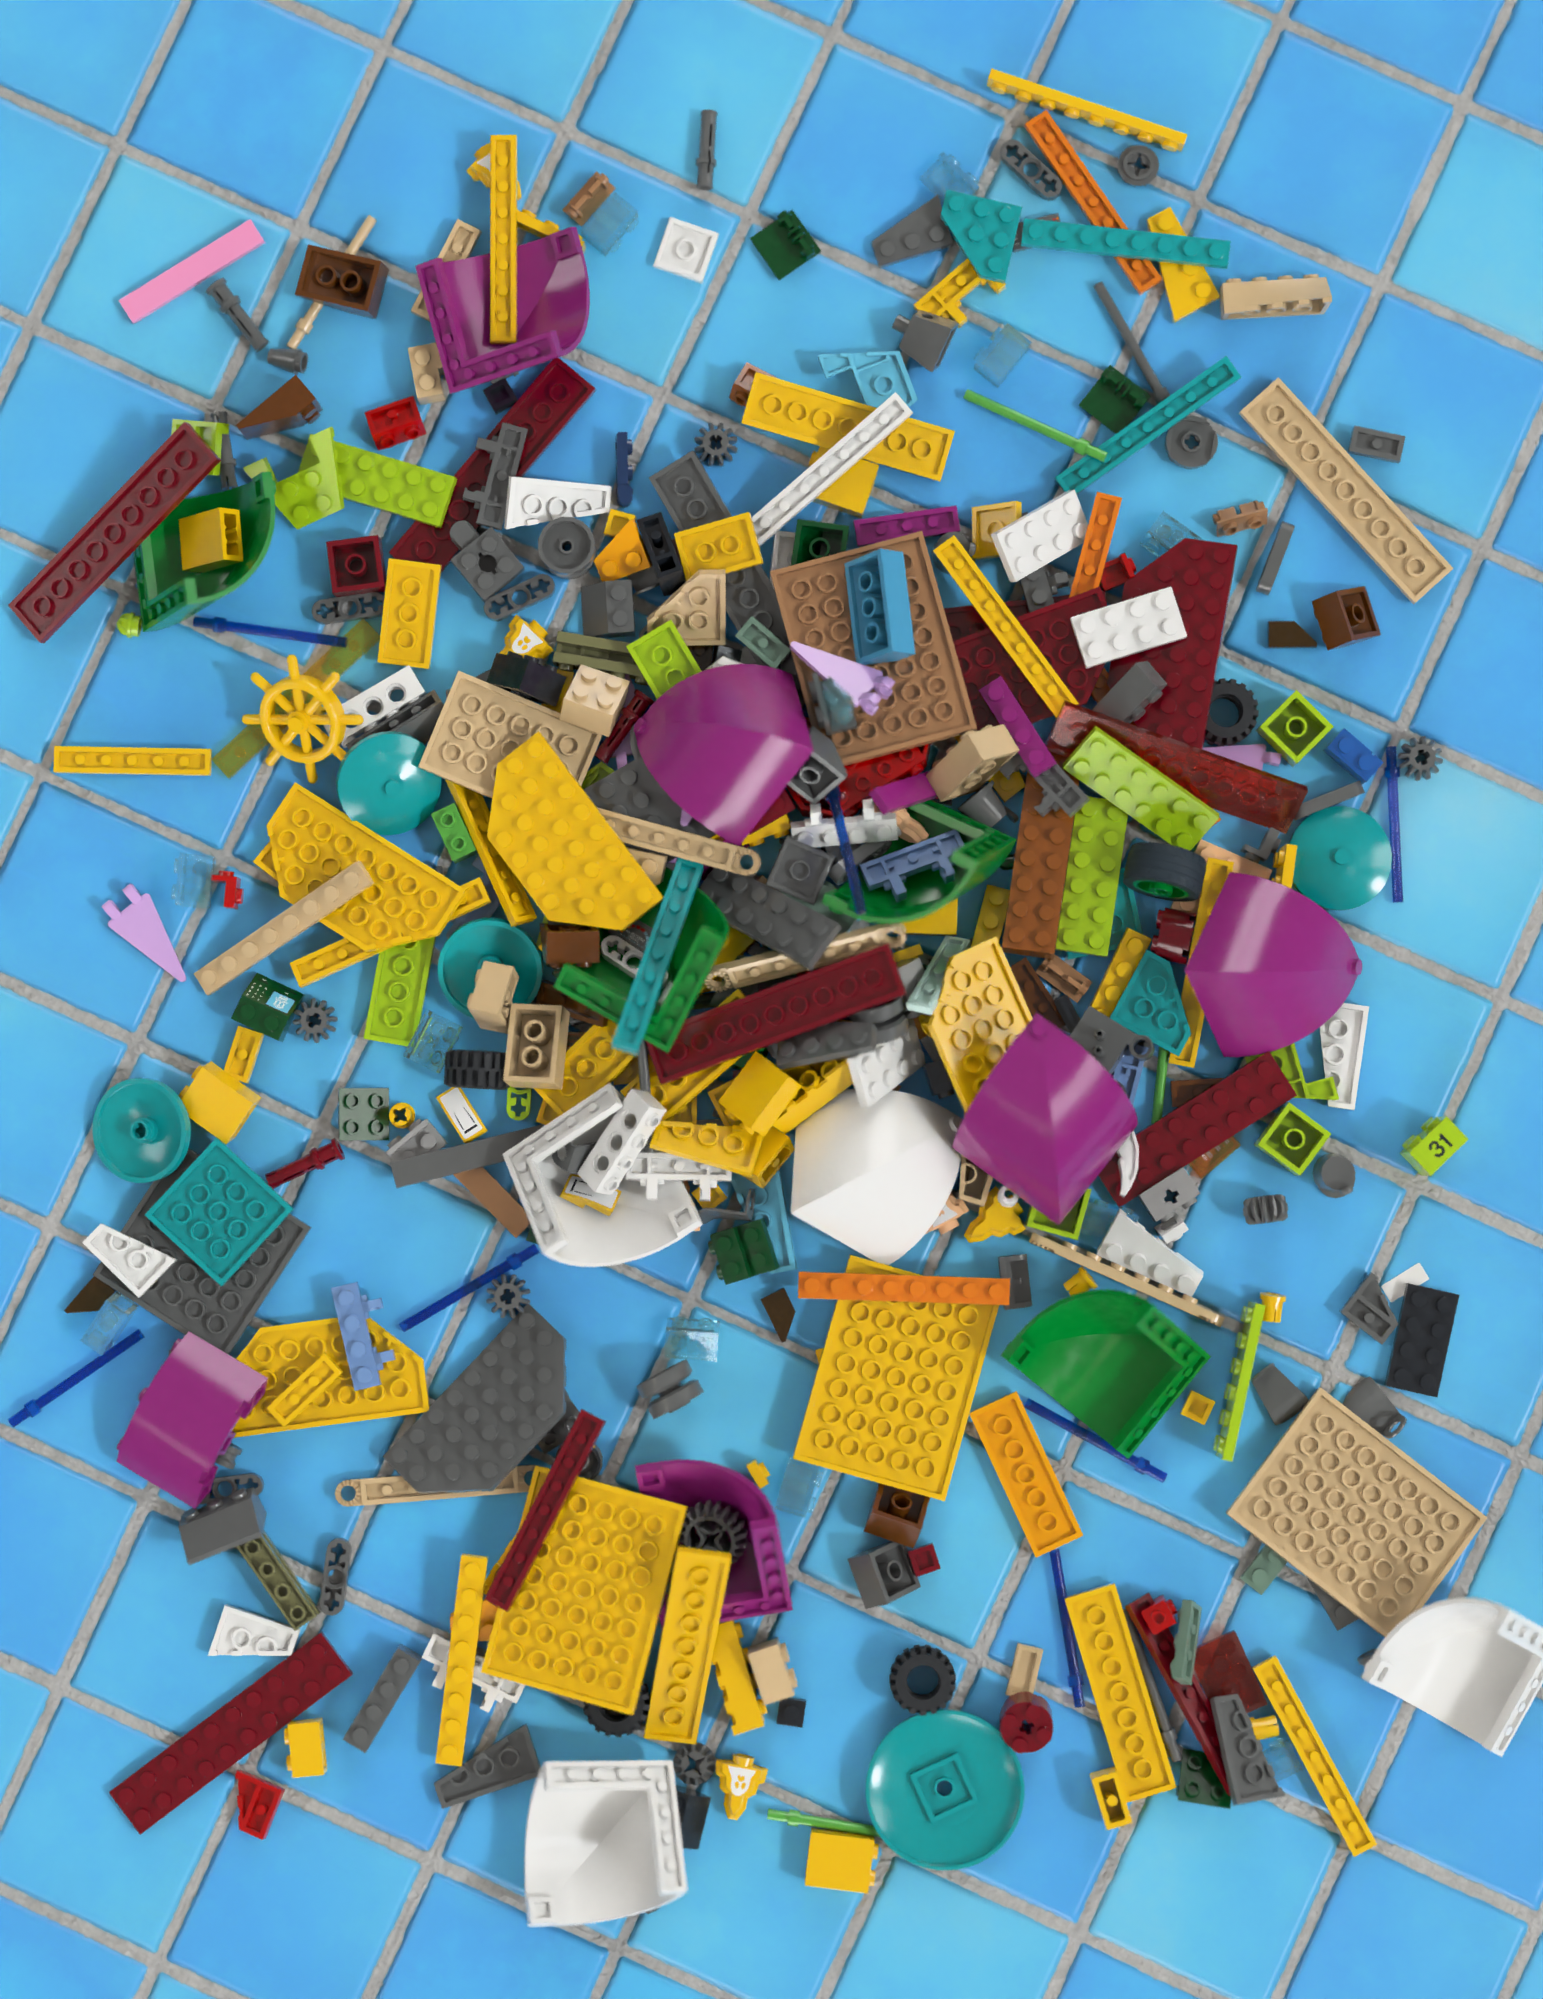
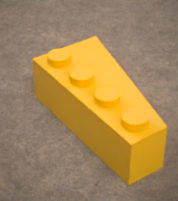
[773,1056,853,1134]
[712,1620,768,1735]

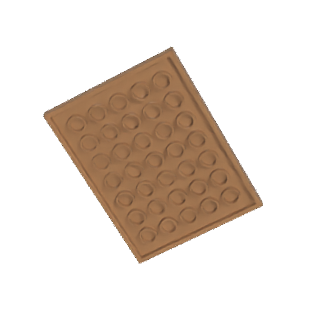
[770,531,977,766]

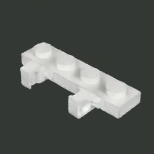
[791,799,898,847]
[626,1152,732,1201]
[422,1633,525,1713]

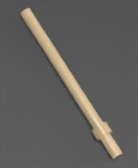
[286,215,377,349]

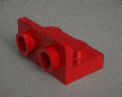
[364,396,426,450]

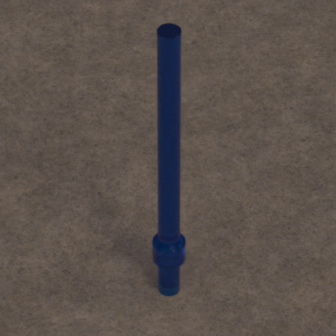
[193,616,348,648]
[1384,746,1403,903]
[825,785,867,915]
[399,1244,540,1332]
[8,1329,145,1428]
[1024,1398,1167,1483]
[1049,1548,1085,1708]

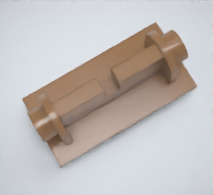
[562,171,616,227]
[1212,500,1268,537]
[1036,954,1092,1003]

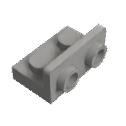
[385,1118,448,1161]

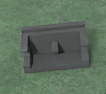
[998,1254,1032,1310]

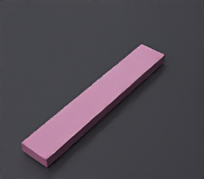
[119,219,265,324]

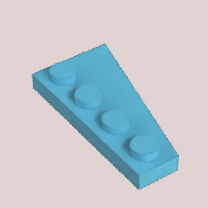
[730,1169,797,1274]

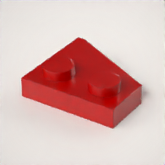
[235,1769,285,1840]

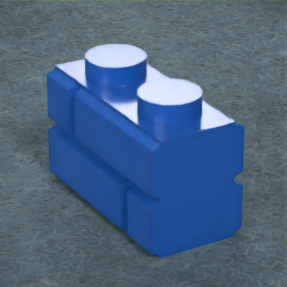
[1323,728,1384,784]

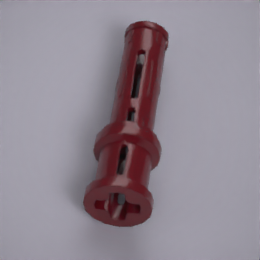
[594,689,654,764]
[265,1138,345,1189]

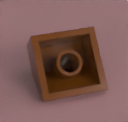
[1312,586,1381,650]
[540,923,599,968]
[864,1483,930,1549]

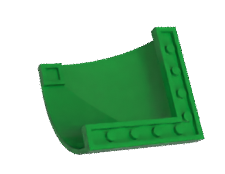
[133,472,276,632]
[822,800,1017,924]
[553,866,729,1053]
[1001,1289,1211,1459]

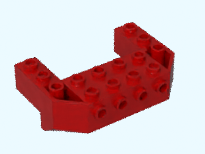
[785,743,931,819]

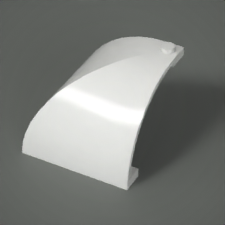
[502,1083,703,1267]
[791,1089,963,1265]
[1361,1598,1543,1757]
[524,1760,687,1927]

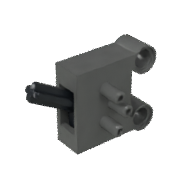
[1054,995,1155,1094]

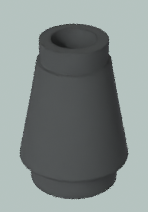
[267,348,308,375]

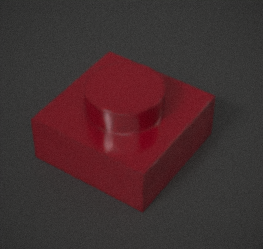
[908,1543,941,1577]

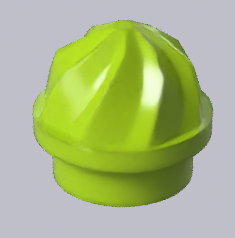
[116,612,142,638]

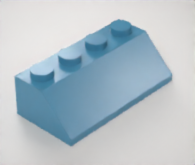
[844,548,915,665]

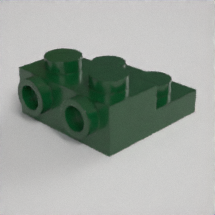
[708,1218,779,1285]

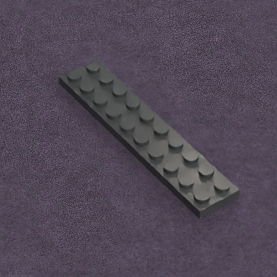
[649,450,801,692]

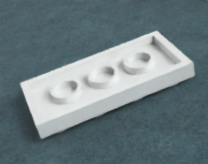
[991,490,1088,582]
[1070,587,1187,669]
[847,1018,926,1108]

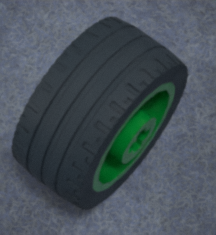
[1123,842,1206,902]

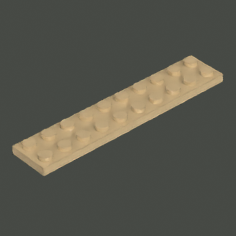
[1239,377,1454,605]

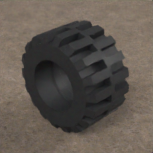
[1205,678,1259,747]
[444,1050,510,1090]
[889,1645,956,1715]
[583,1682,650,1738]

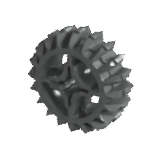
[679,1499,748,1564]

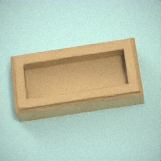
[1005,1642,1043,1696]

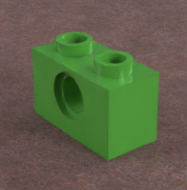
[431,803,478,864]

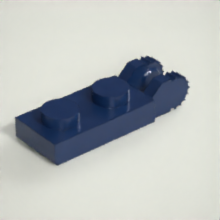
[615,432,633,508]

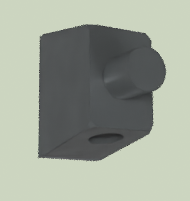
[892,310,959,372]

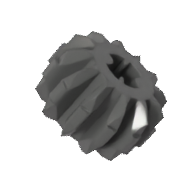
[694,423,738,467]
[1397,736,1443,781]
[293,998,338,1043]
[1243,1194,1288,1225]
[486,1274,531,1318]

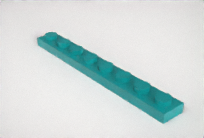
[1021,218,1231,269]
[1055,356,1241,495]
[611,857,704,1055]

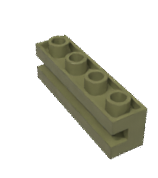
[553,631,649,686]
[236,1530,320,1631]

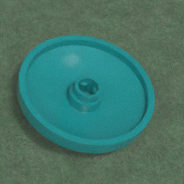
[336,731,441,835]
[1289,806,1392,911]
[438,918,543,1018]
[92,1078,191,1183]

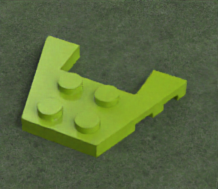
[243,427,345,530]
[1245,1043,1339,1100]

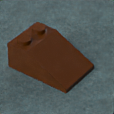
[295,244,389,319]
[236,375,323,440]

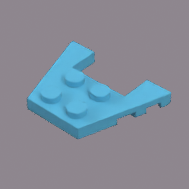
[817,351,918,408]

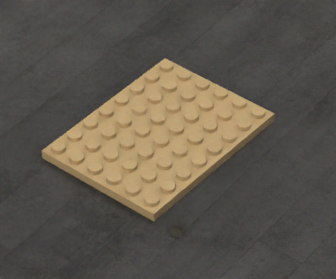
[1225,1387,1488,1638]

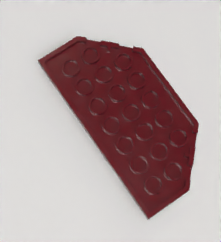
[1107,538,1238,752]
[953,586,1107,732]

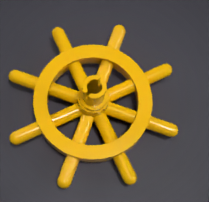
[242,654,364,784]

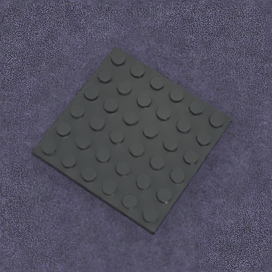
[93,1148,312,1355]

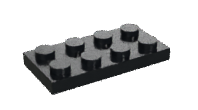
[1384,1283,1459,1397]

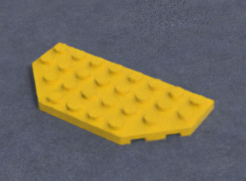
[487,731,664,931]
[266,782,468,952]
[927,936,1032,1113]
[232,1317,430,1438]

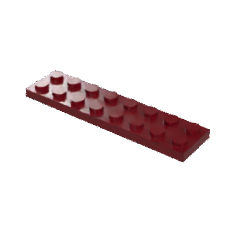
[1098,1051,1297,1207]

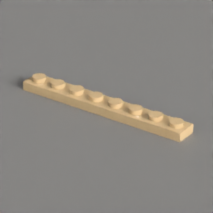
[194,861,374,995]

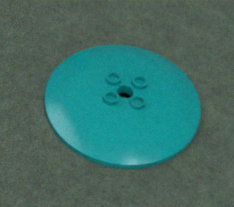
[865,1709,1025,1871]

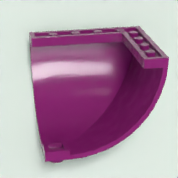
[415,227,590,394]
[634,664,814,846]
[1185,872,1362,1057]
[952,1013,1138,1225]
[635,1460,793,1629]

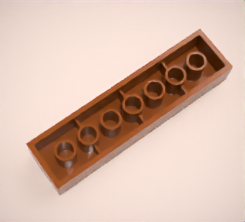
[1002,745,1079,960]

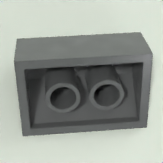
[179,1487,267,1565]

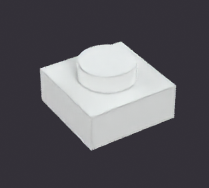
[1154,1213,1189,1244]

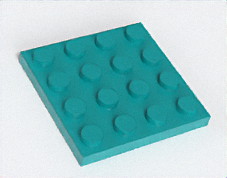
[145,1137,294,1287]

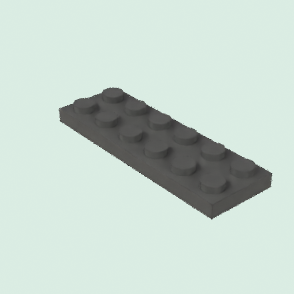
[699,867,841,970]

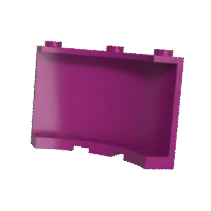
[116,1332,268,1509]

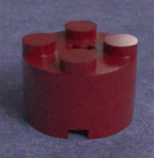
[1151,907,1196,965]
[1000,1691,1053,1753]

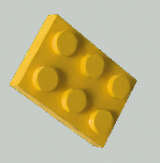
[674,512,764,581]

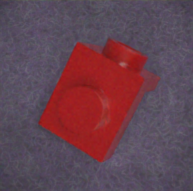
[1100,553,1137,592]
[211,871,244,910]
[1141,1594,1178,1634]

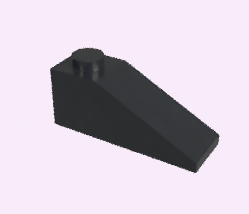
[637,512,686,596]

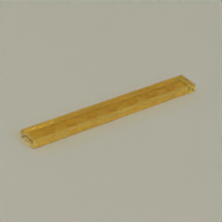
[211,618,380,779]

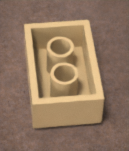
[926,724,1019,802]
[503,1003,570,1090]

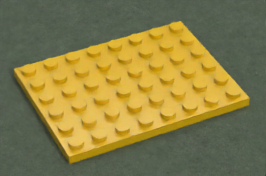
[792,1255,999,1501]
[481,1465,688,1715]

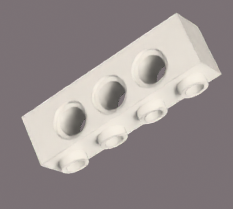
[323,665,426,748]
[577,1088,667,1195]

